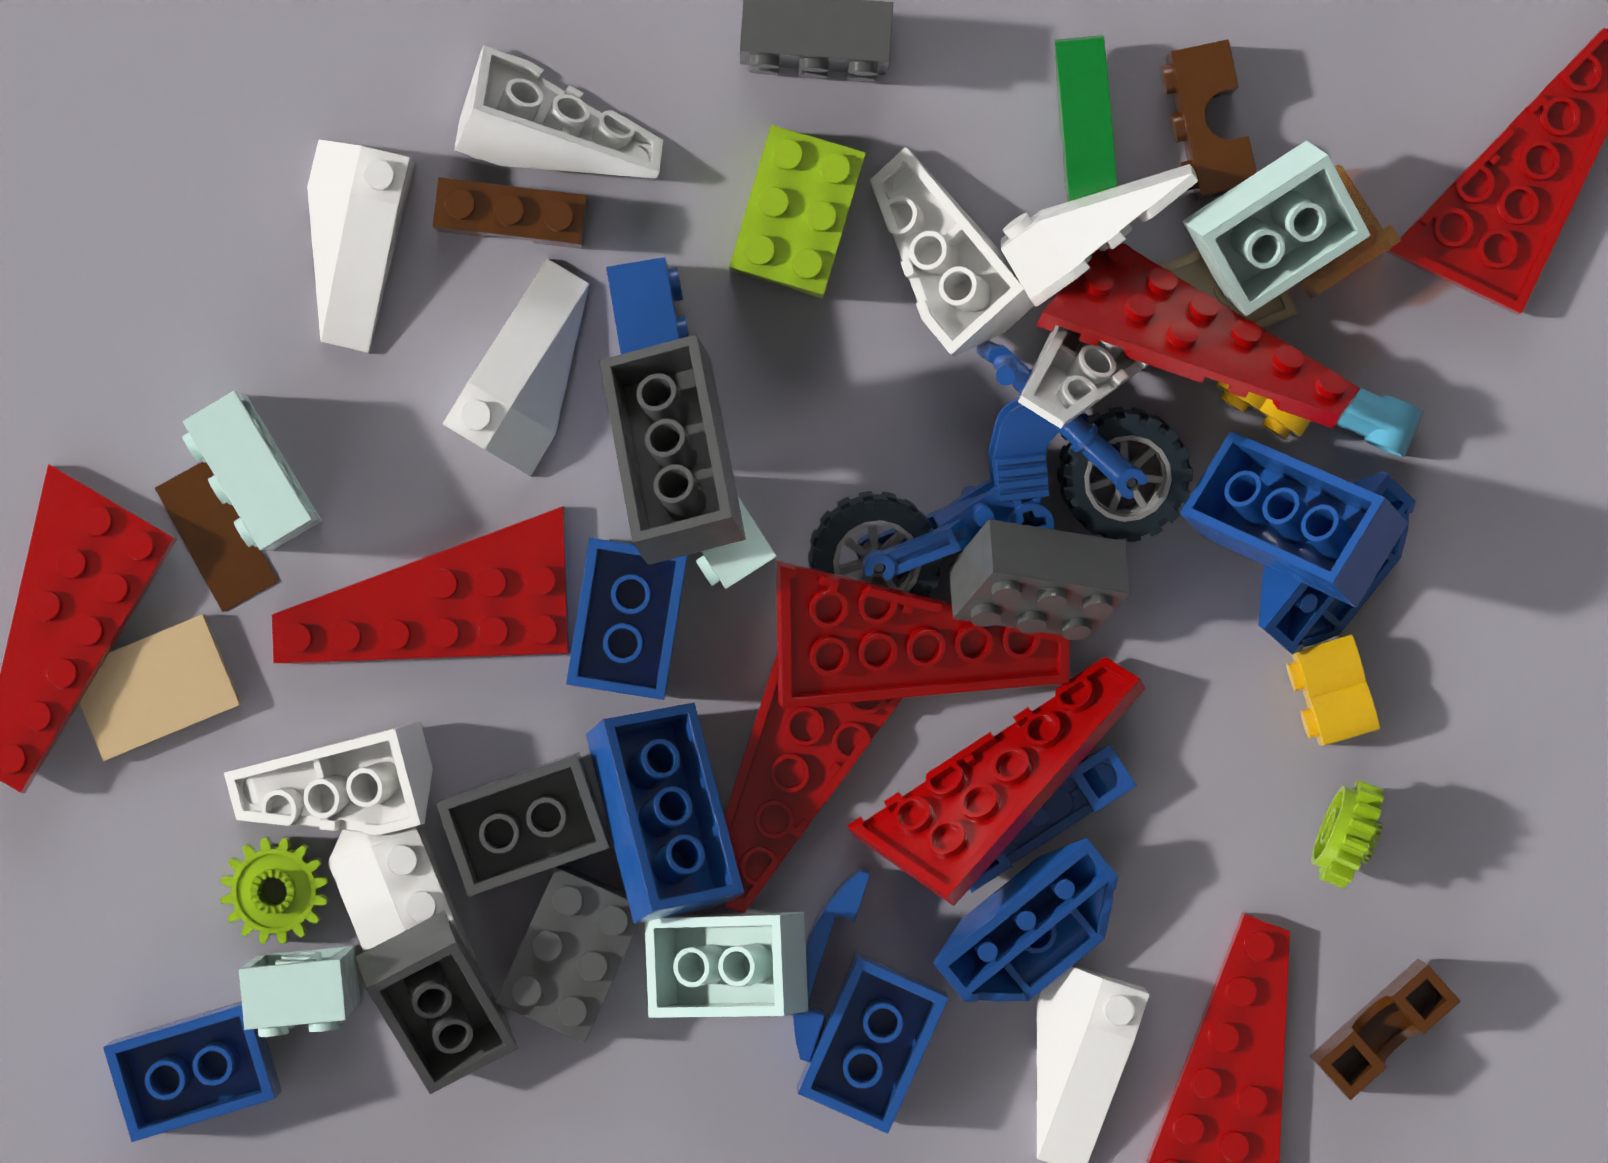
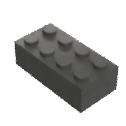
[599,334,746,565]

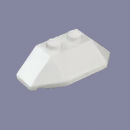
[328,825,477,961]

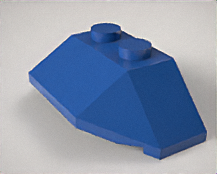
[1259,471,1416,655]
[933,838,1118,1002]

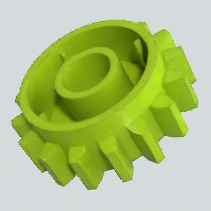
[1311,780,1384,889]
[220,836,330,944]

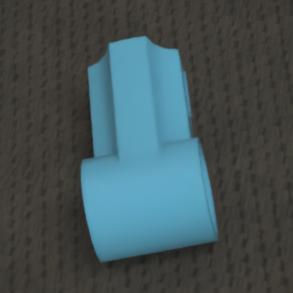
[1336,386,1424,457]

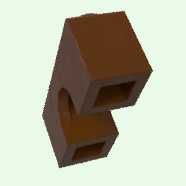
[1160,39,1257,201]
[433,177,589,249]
[1309,959,1461,1101]

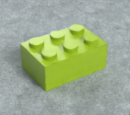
[729,125,866,299]

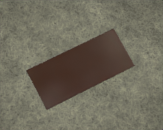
[155,462,278,612]

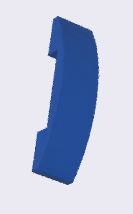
[970,744,1137,893]
[793,868,870,1062]

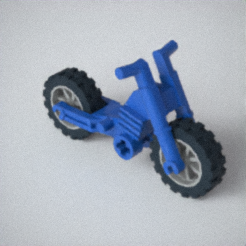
[808,340,1193,598]

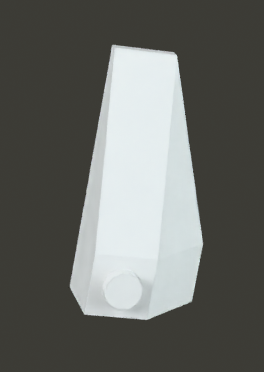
[454,46,663,179]
[307,140,415,353]
[870,147,1035,356]
[1001,164,1198,307]
[443,258,590,477]
[1018,325,1148,429]
[224,721,433,836]
[1036,965,1150,1163]

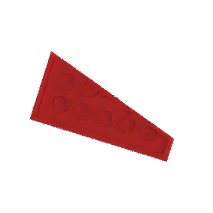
[1386,28,1608,315]
[1036,243,1360,429]
[0,464,177,793]
[272,506,569,664]
[776,560,1070,708]
[722,654,902,913]
[847,657,1146,906]
[1146,912,1290,1163]

